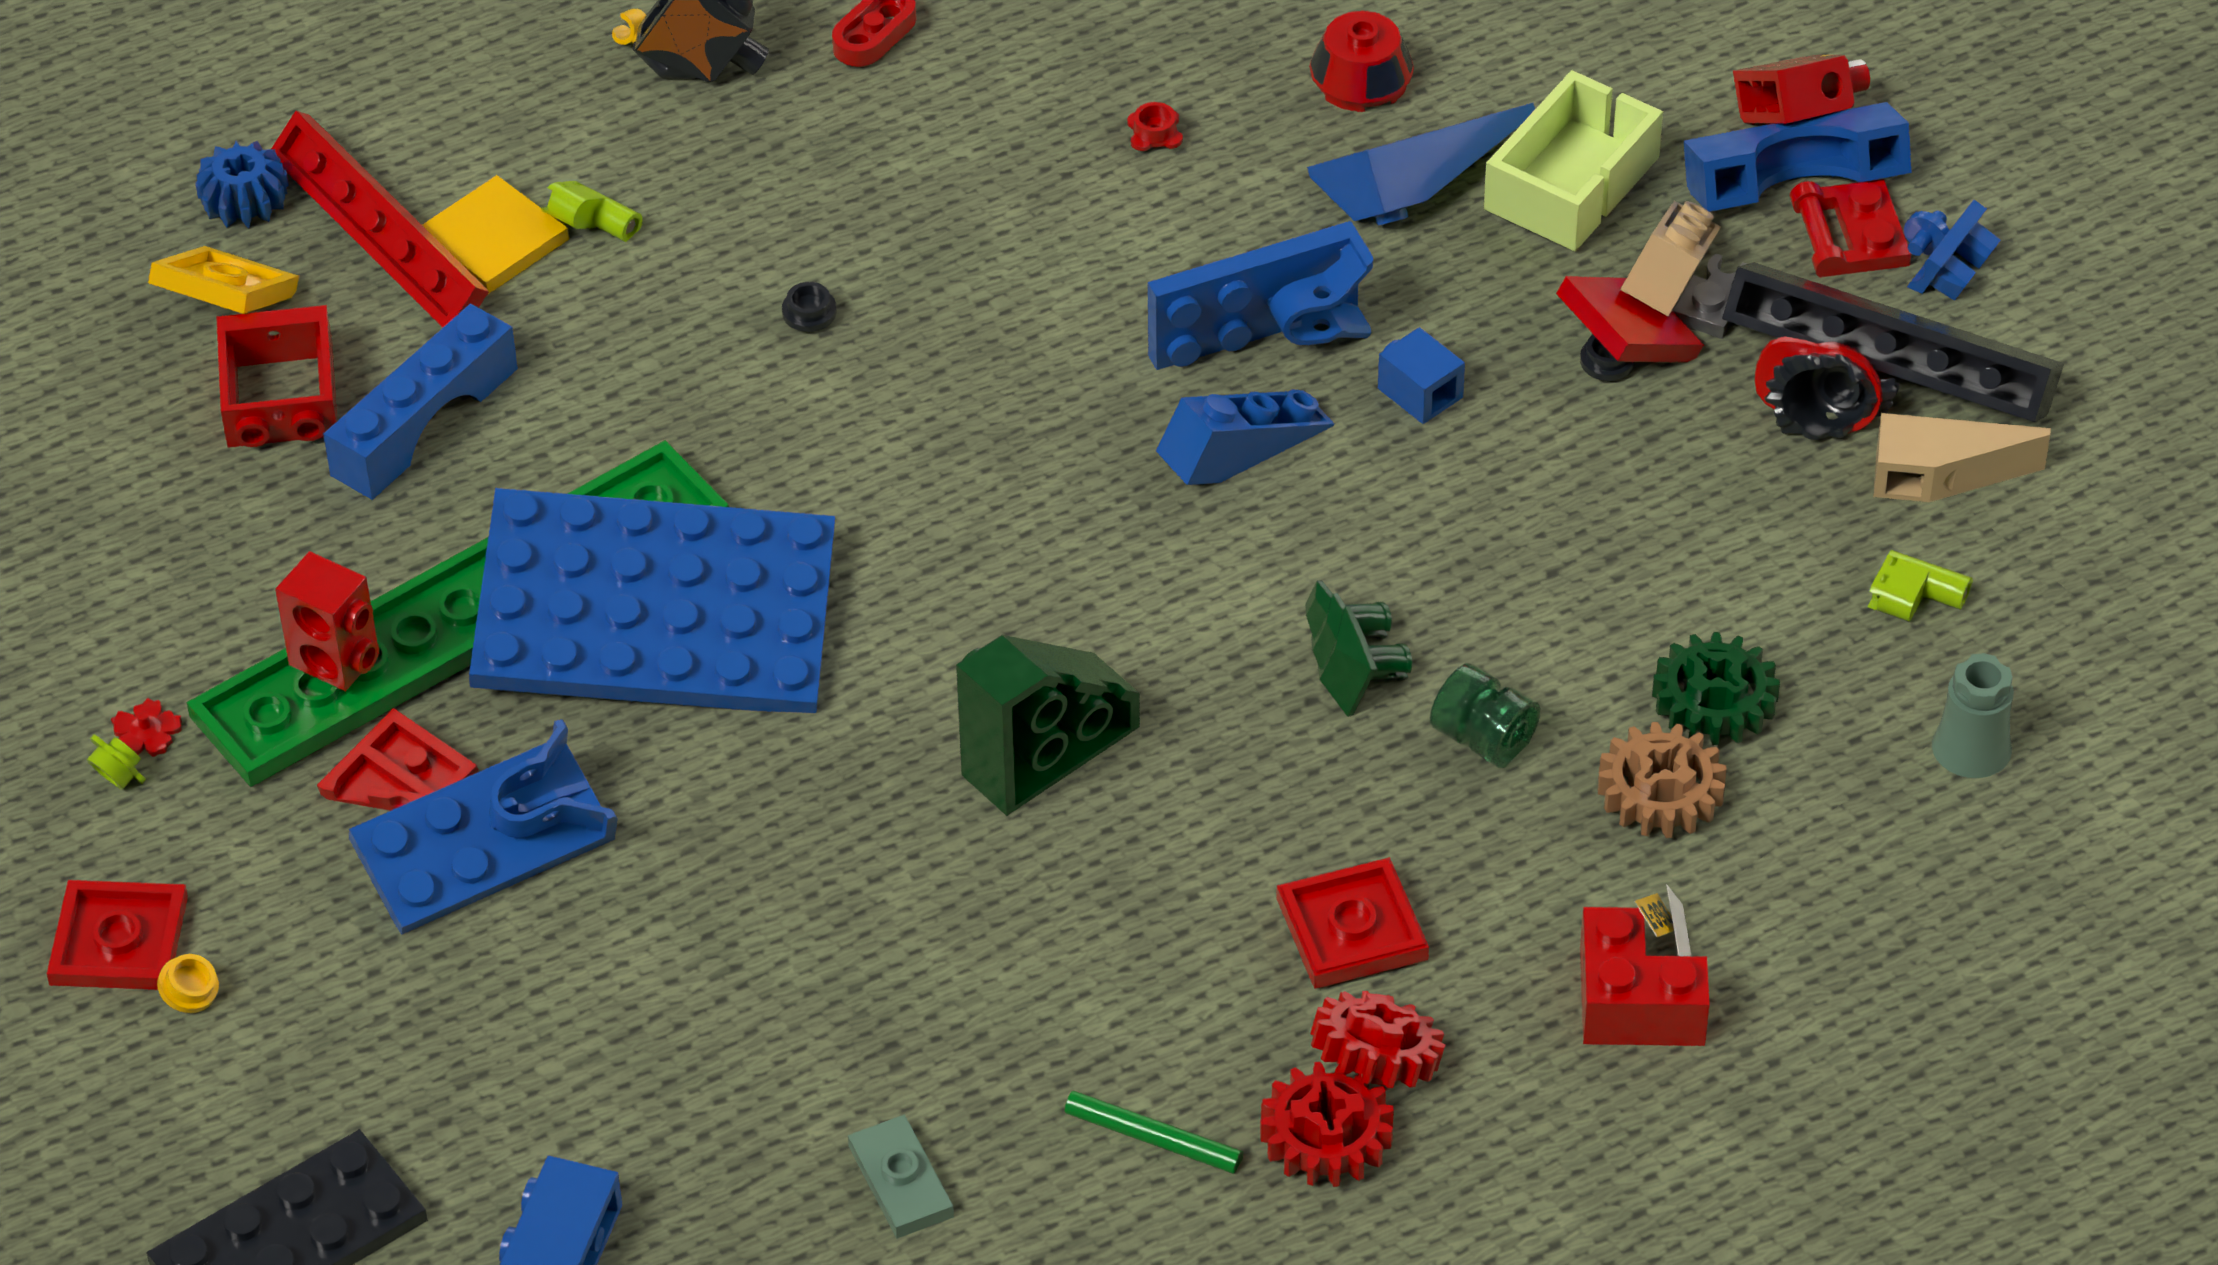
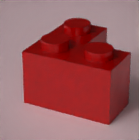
[1580,907,1710,1046]

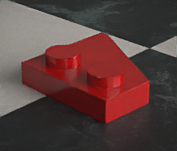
[317,708,479,811]

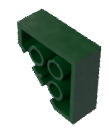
[956,635,1140,816]

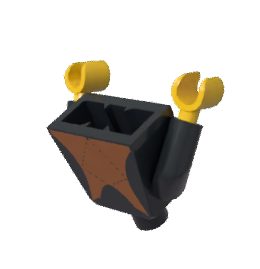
[612,0,769,82]

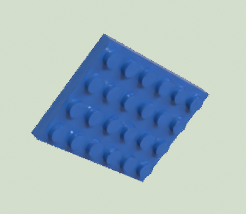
[469,488,835,713]

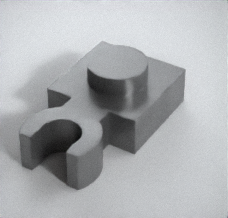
[1673,254,1747,339]

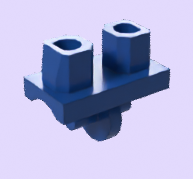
[1904,200,2001,300]

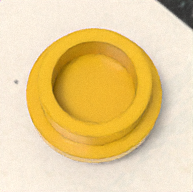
[157,954,219,1013]

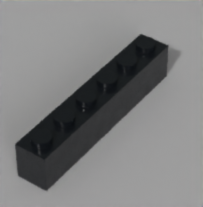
[1722,262,2064,422]

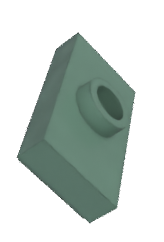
[848,1114,954,1239]

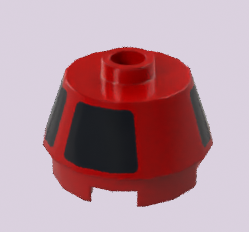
[1309,11,1414,112]

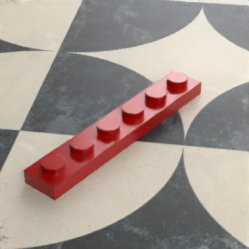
[271,111,490,328]

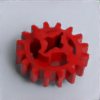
[1310,991,1445,1088]
[1260,1061,1394,1187]

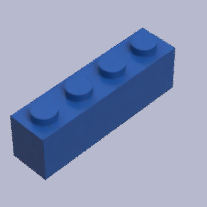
[499,1155,622,1265]

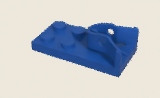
[1148,221,1373,370]
[349,719,618,935]

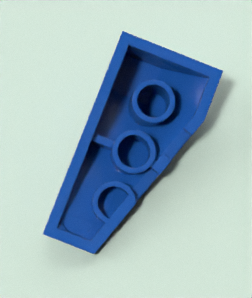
[1307,103,1535,226]

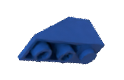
[1156,389,1334,485]

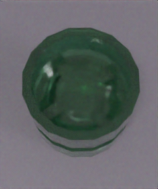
[1430,663,1541,768]

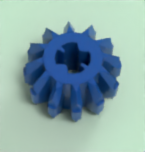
[195,140,289,229]

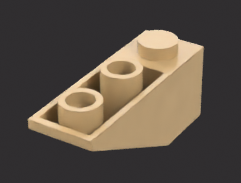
[1620,200,1721,316]
[1873,413,2051,502]

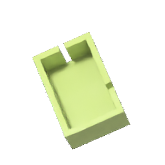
[1484,70,1663,252]

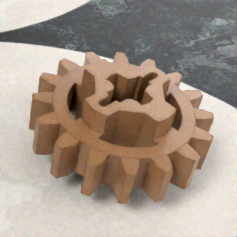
[1597,722,1727,838]

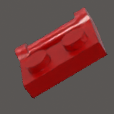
[1790,179,1911,278]

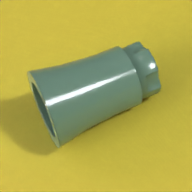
[1932,653,2014,778]

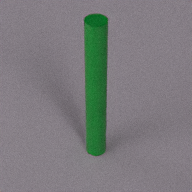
[1064,1090,1243,1174]

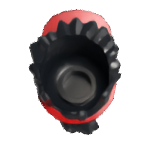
[1754,336,1900,440]

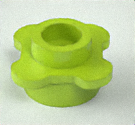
[87,734,146,790]

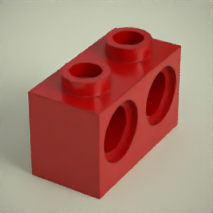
[275,551,379,691]

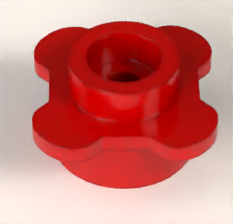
[1127,102,1183,151]

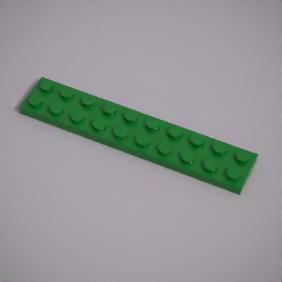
[186,440,729,788]

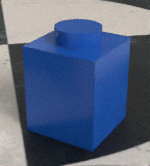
[1378,327,1465,424]

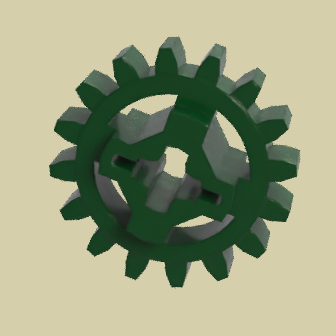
[1652,632,1780,745]

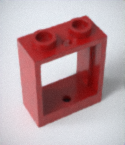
[216,305,338,448]

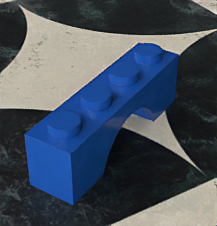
[1684,102,1912,212]
[323,303,518,500]

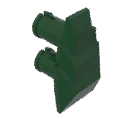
[1305,580,1412,717]

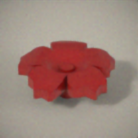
[111,698,182,757]

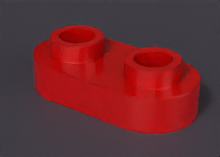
[832,0,916,67]

